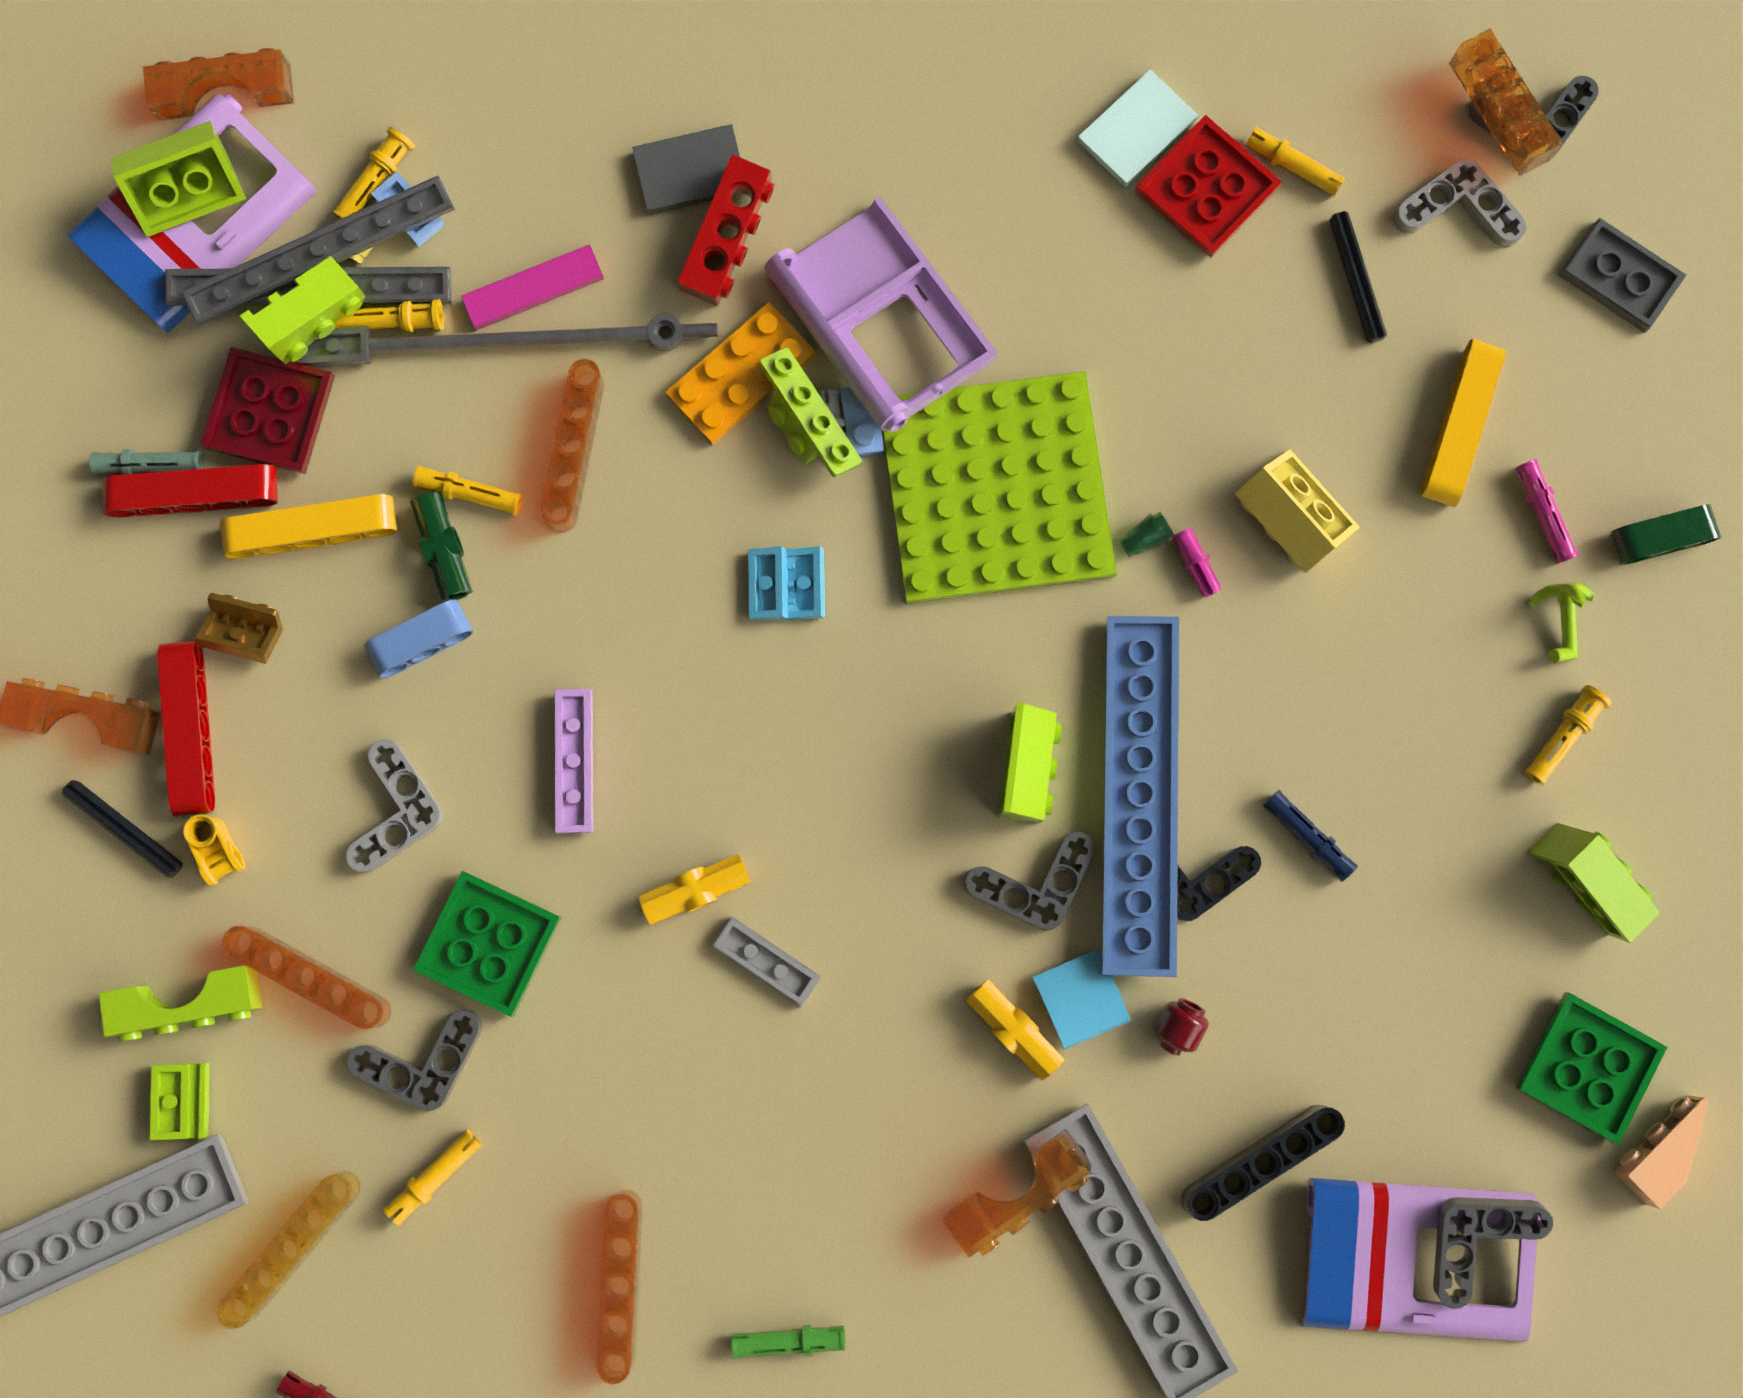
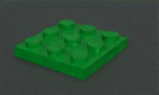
[413,871,562,1017]
[1515,992,1668,1145]

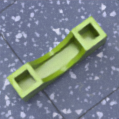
[99,965,263,1042]

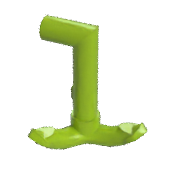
[1527,582,1595,663]

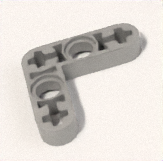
[1394,159,1526,247]
[346,740,443,873]

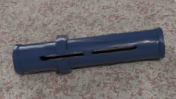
[1263,790,1358,882]

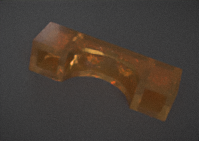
[143,48,294,120]
[0,678,160,755]
[942,1128,1092,1258]

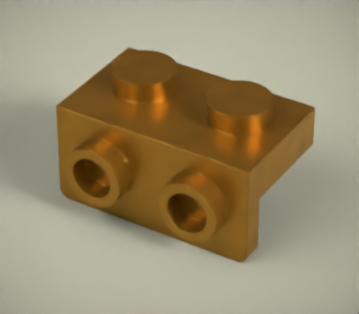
[195,593,283,664]

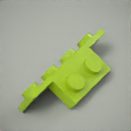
[759,348,862,478]

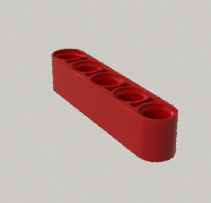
[102,464,278,518]
[157,640,215,817]

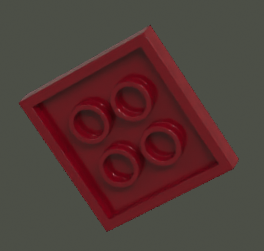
[200,347,335,474]

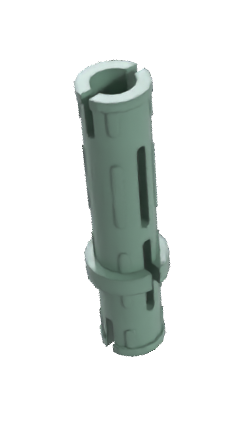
[89,449,203,475]

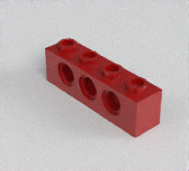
[678,154,775,306]

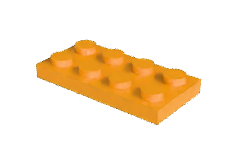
[665,302,816,446]

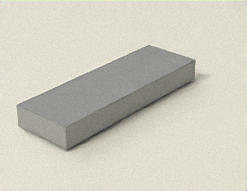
[711,916,822,1007]

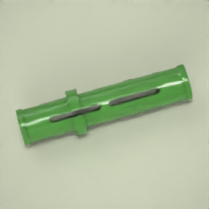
[731,1325,846,1359]

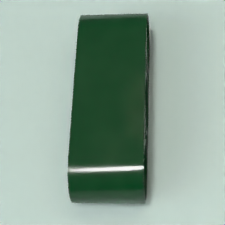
[1611,504,1722,565]

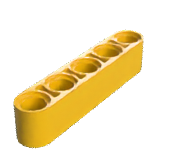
[1420,338,1506,507]
[220,494,397,559]

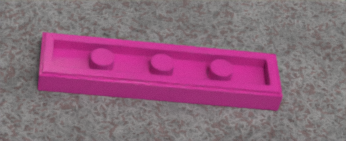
[461,244,604,330]

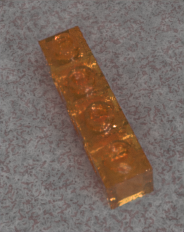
[1449,28,1563,177]

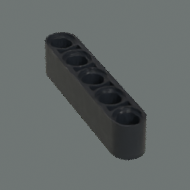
[1181,1105,1345,1221]

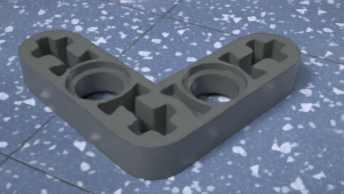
[1469,76,1599,164]
[965,832,1094,930]
[347,1010,482,1111]
[1433,1197,1553,1309]

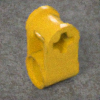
[183,815,246,887]

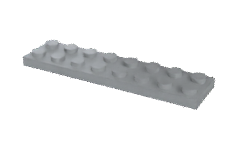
[1023,1103,1238,1398]
[0,1134,249,1317]

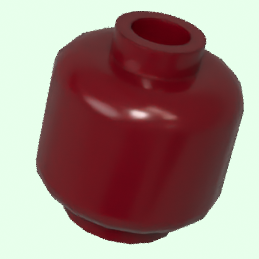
[1154,998,1209,1056]

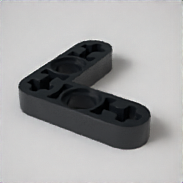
[1177,846,1261,921]

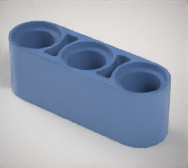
[364,600,473,678]

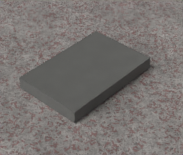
[632,124,740,215]
[1559,217,1686,333]

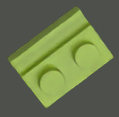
[150,1063,210,1140]

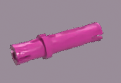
[1515,459,1579,564]

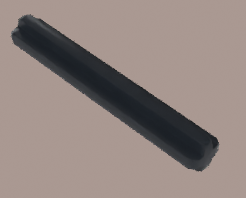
[1329,211,1387,343]
[62,780,183,878]

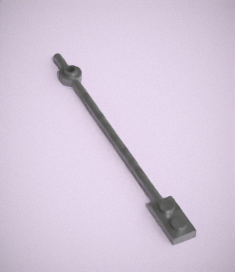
[298,313,718,367]

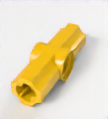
[638,854,751,925]
[965,979,1065,1082]

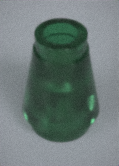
[1119,512,1174,558]

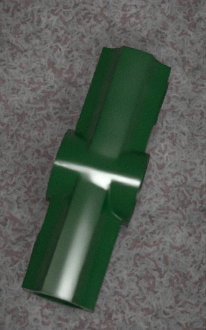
[410,492,473,602]

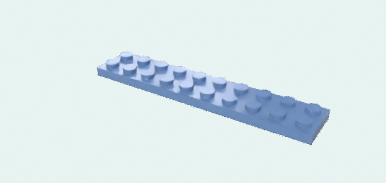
[1102,616,1179,978]

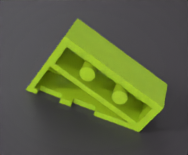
[240,256,366,364]
[1528,823,1660,943]

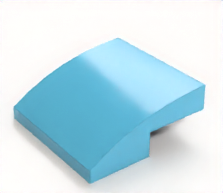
[748,546,825,620]
[1033,948,1131,1050]

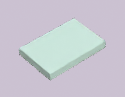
[1077,69,1199,188]

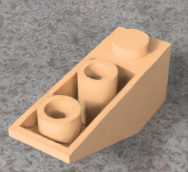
[1614,1095,1708,1209]

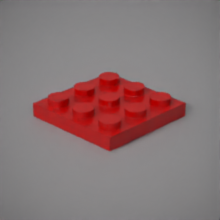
[1135,114,1282,258]

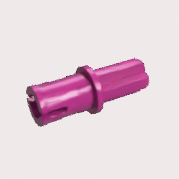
[1172,527,1221,597]

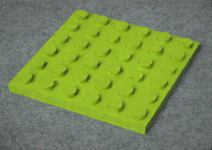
[883,371,1117,604]

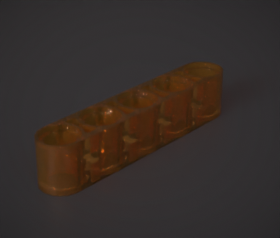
[541,359,604,533]
[222,925,391,1029]
[597,1190,643,1384]

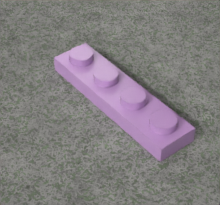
[555,689,593,834]

